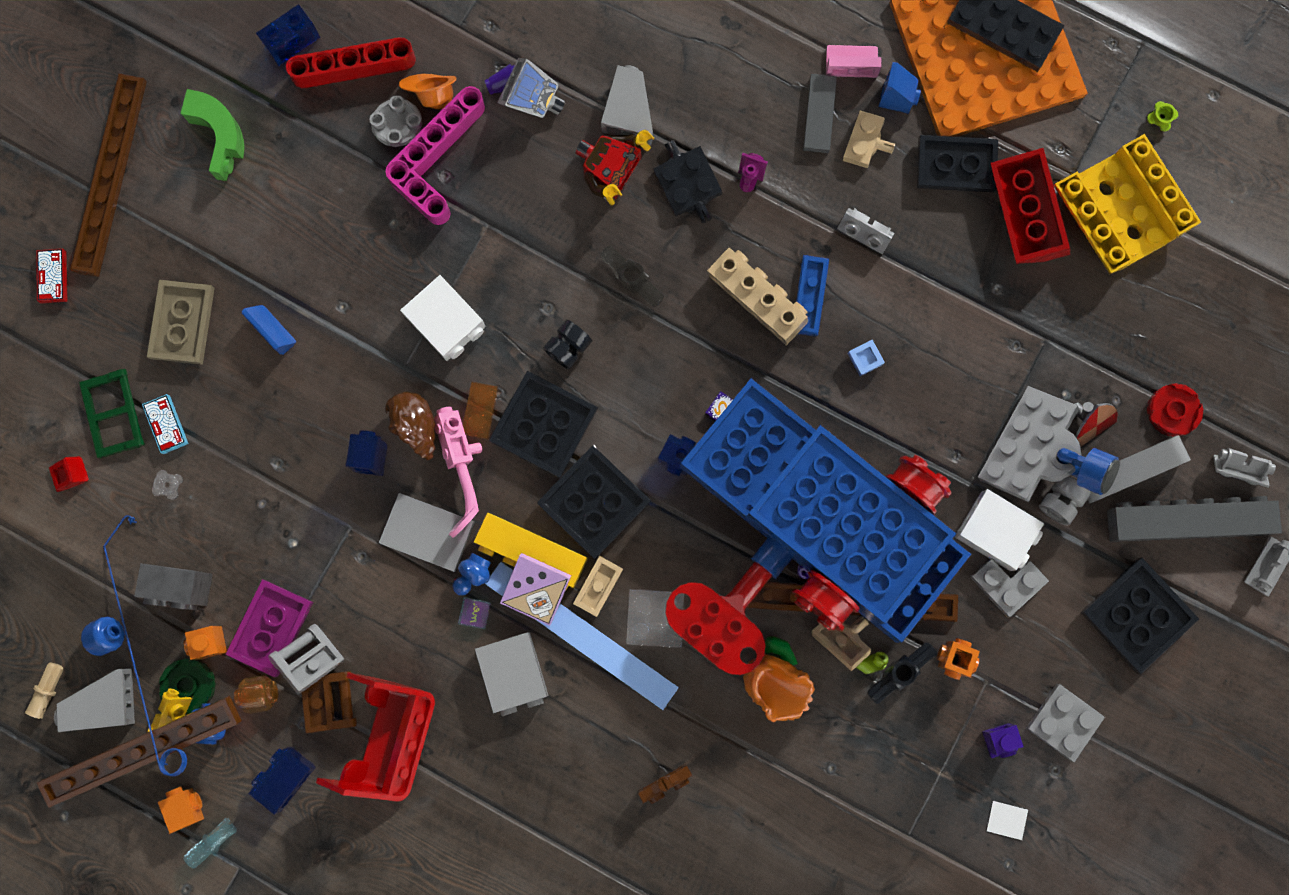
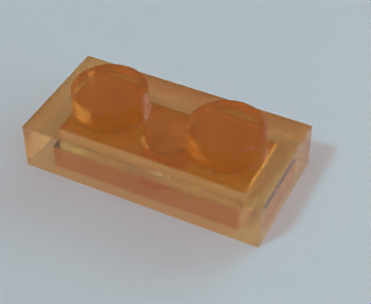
[463,382,499,440]

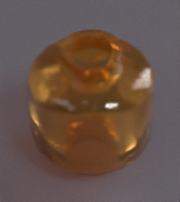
[234,675,279,714]

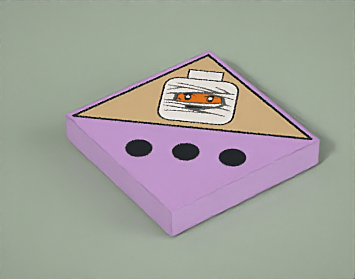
[500,553,572,626]

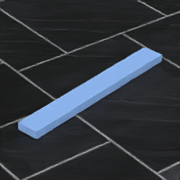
[485,562,679,710]

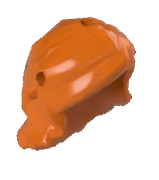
[743,654,815,723]

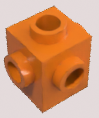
[936,638,980,680]

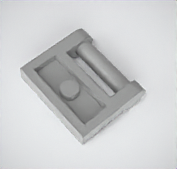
[268,624,344,695]

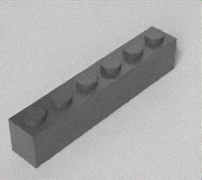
[1107,496,1282,542]

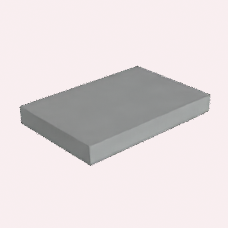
[379,493,475,572]

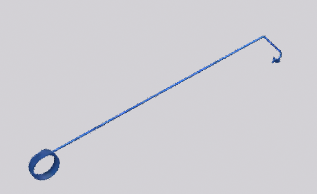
[103,515,187,776]

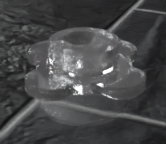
[152,470,183,500]

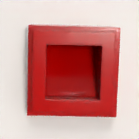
[49,456,89,492]

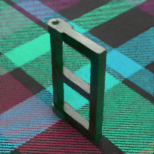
[79,369,145,459]

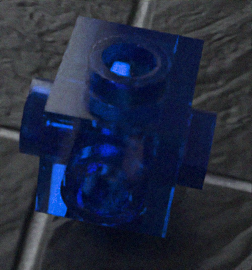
[658,434,696,477]

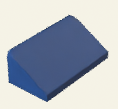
[242,305,296,355]

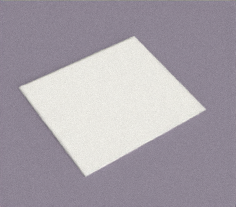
[987,801,1028,840]

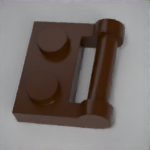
[302,671,357,733]

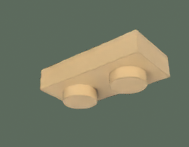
[573,556,623,617]

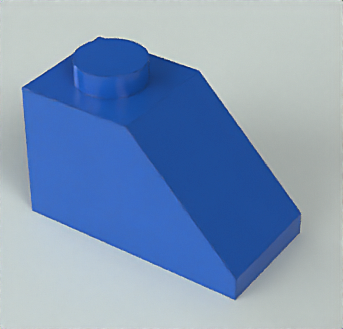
[878,62,921,113]

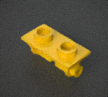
[147,689,192,732]

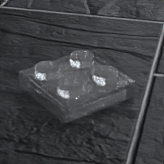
[626,589,684,648]

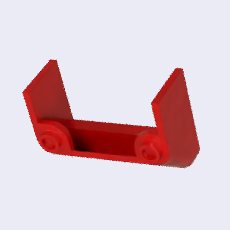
[316,672,435,801]

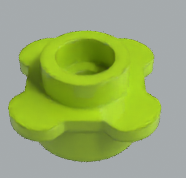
[1147,101,1178,132]

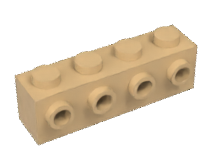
[707,248,808,346]

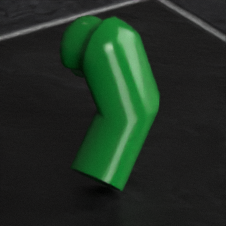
[764,636,798,666]

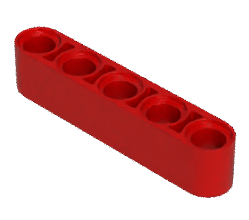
[286,37,416,88]

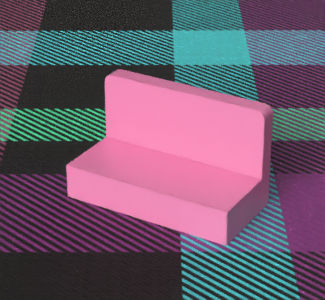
[826,45,881,78]

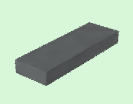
[803,74,837,153]

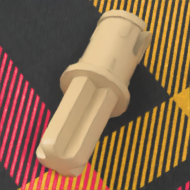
[25,663,63,719]

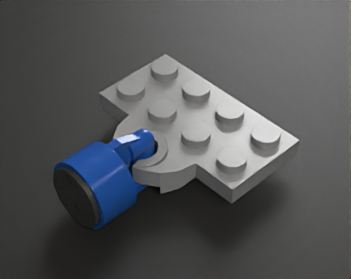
[978,386,1120,502]

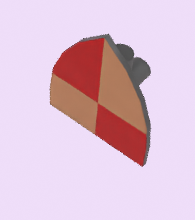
[1075,402,1118,447]

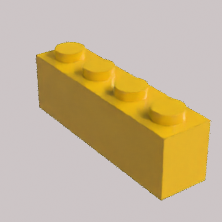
[474,512,588,590]

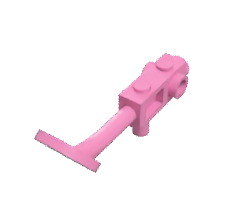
[434,407,482,538]

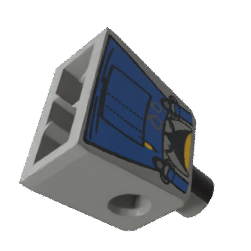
[497,58,565,118]

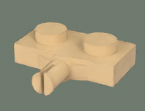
[843,110,895,168]
[812,616,871,671]

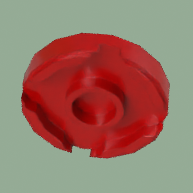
[1147,383,1204,437]

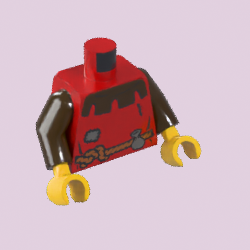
[575,130,654,205]

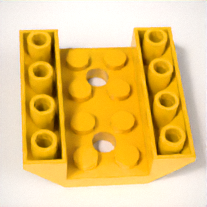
[1054,134,1201,274]

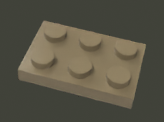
[147,280,215,365]

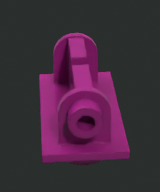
[738,153,768,192]

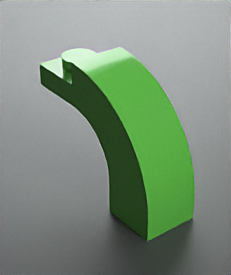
[181,89,244,181]

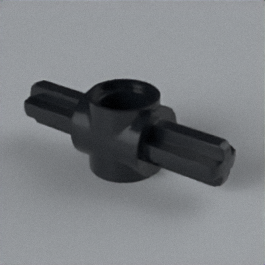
[867,642,937,704]

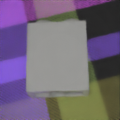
[475,632,549,716]

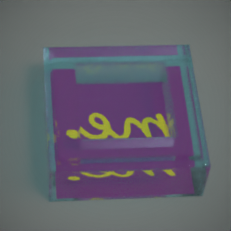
[458,597,491,629]

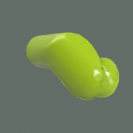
[856,652,889,674]

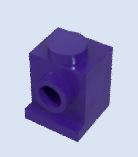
[982,723,1024,758]

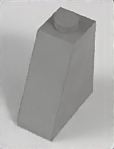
[601,65,653,145]
[54,669,135,732]

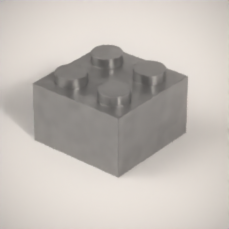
[134,563,212,610]

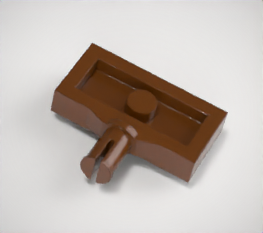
[638,764,692,804]

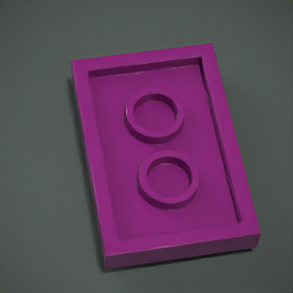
[225,579,314,677]

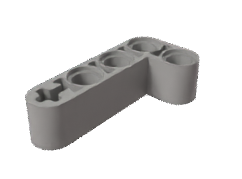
[1087,435,1191,503]

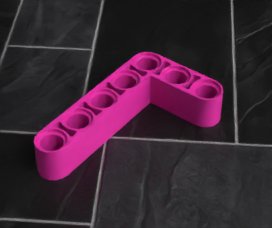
[385,86,485,225]

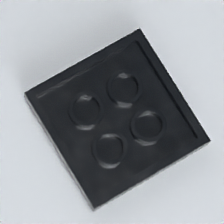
[489,371,598,479]
[537,445,651,559]
[1080,558,1199,674]

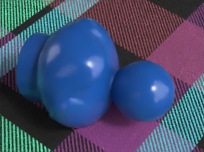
[453,553,491,596]

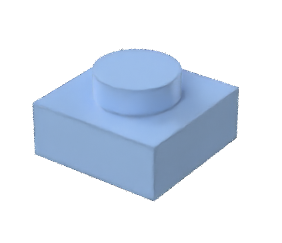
[847,340,885,376]

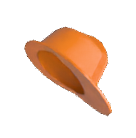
[399,74,457,109]

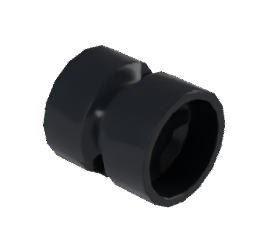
[542,319,593,370]

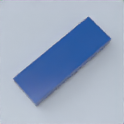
[796,255,829,337]

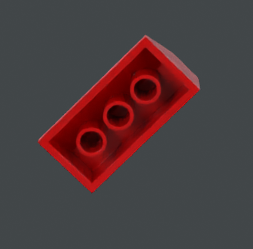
[990,148,1070,264]

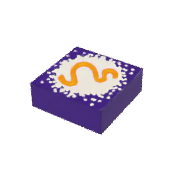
[705,391,733,421]

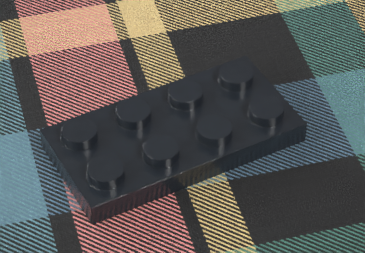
[947,0,1065,72]

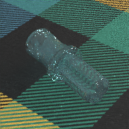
[183,818,237,869]

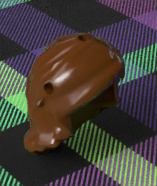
[385,392,436,460]

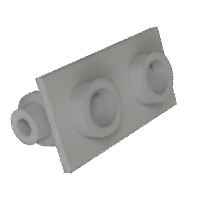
[837,208,895,254]
[1213,448,1276,488]
[1244,536,1289,597]

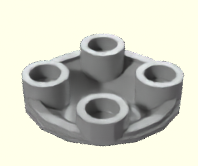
[370,96,423,147]

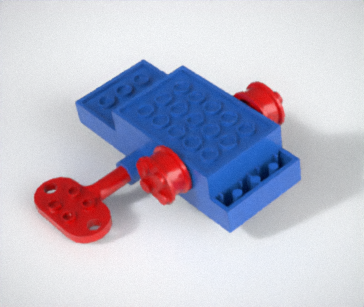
[665,379,971,675]

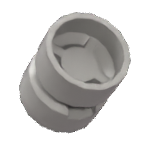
[1039,476,1090,526]

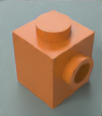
[183,626,227,660]
[158,786,204,834]

